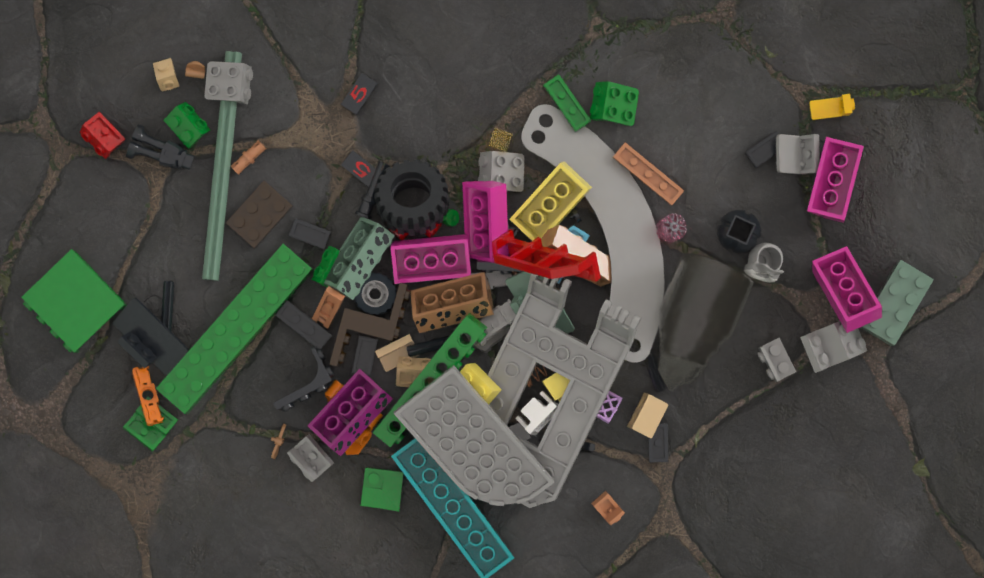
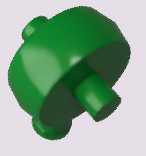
[442,209,459,227]

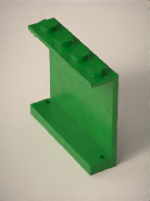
[22,249,127,353]

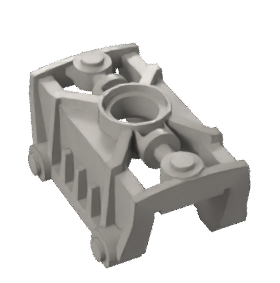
[464,299,516,353]

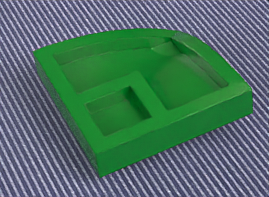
[360,467,403,512]

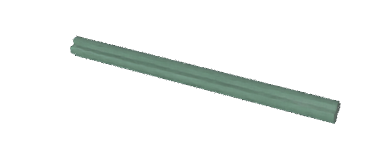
[202,51,242,281]

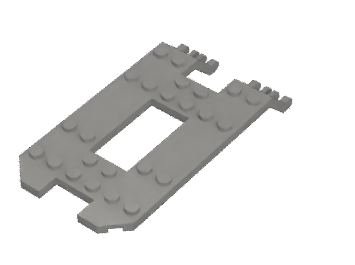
[488,274,641,508]

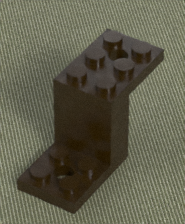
[330,283,411,367]

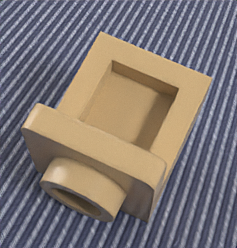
[153,58,179,92]

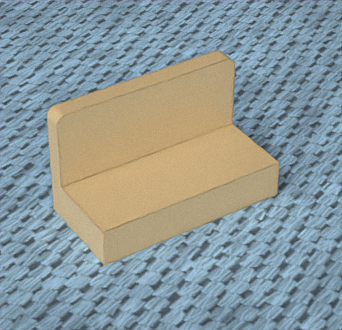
[375,334,419,372]
[627,393,668,438]

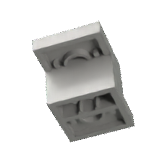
[800,321,867,373]

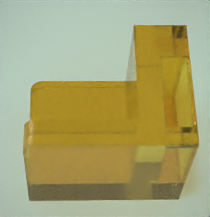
[488,128,513,153]

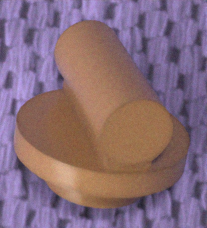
[185,61,205,79]

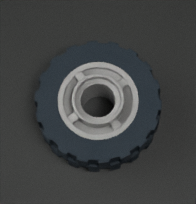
[354,273,396,316]

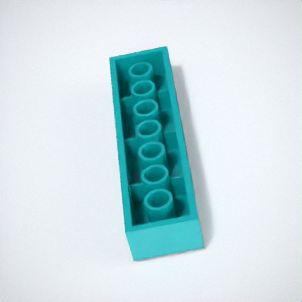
[391,438,514,578]

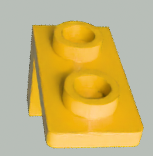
[809,94,855,120]

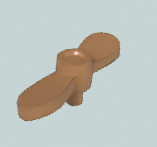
[271,424,286,459]

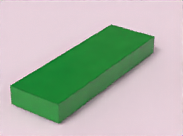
[543,75,591,132]

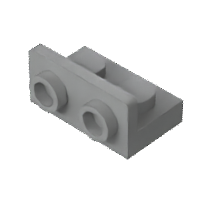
[757,338,796,382]

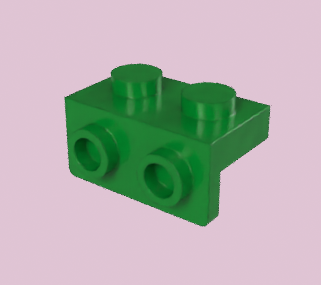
[163,102,210,149]
[311,246,340,288]

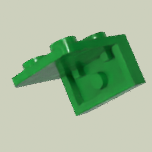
[590,81,639,126]

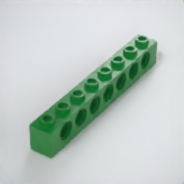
[373,313,488,447]

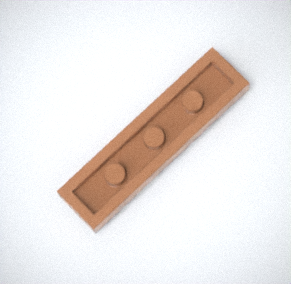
[613,142,684,206]

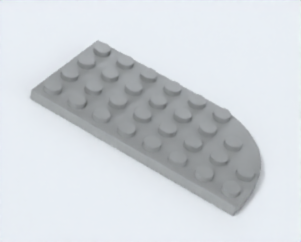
[394,365,554,506]

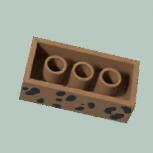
[411,272,494,333]

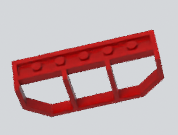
[492,230,601,282]

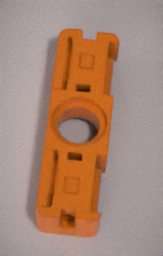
[132,366,164,426]

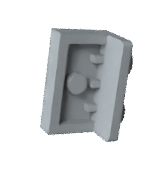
[287,434,334,482]

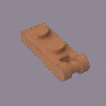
[312,286,345,329]

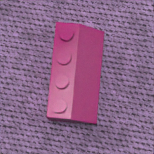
[807,137,864,223]
[462,181,509,263]

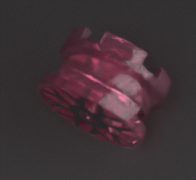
[656,214,687,243]

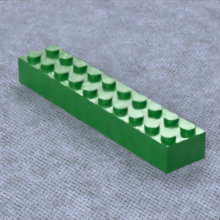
[156,244,313,414]

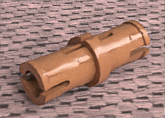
[231,140,266,175]

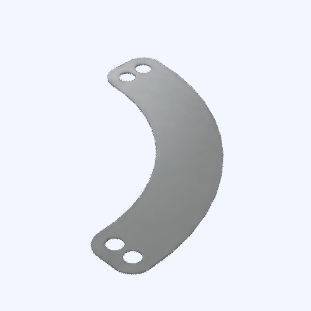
[521,104,665,363]

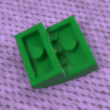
[123,396,178,452]

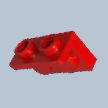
[80,112,125,159]

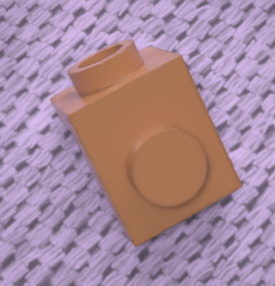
[591,491,625,525]

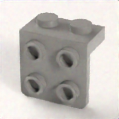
[204,61,253,104]
[776,134,820,175]
[478,151,524,192]

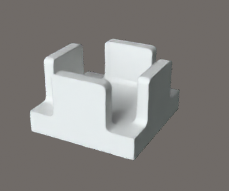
[515,391,558,436]

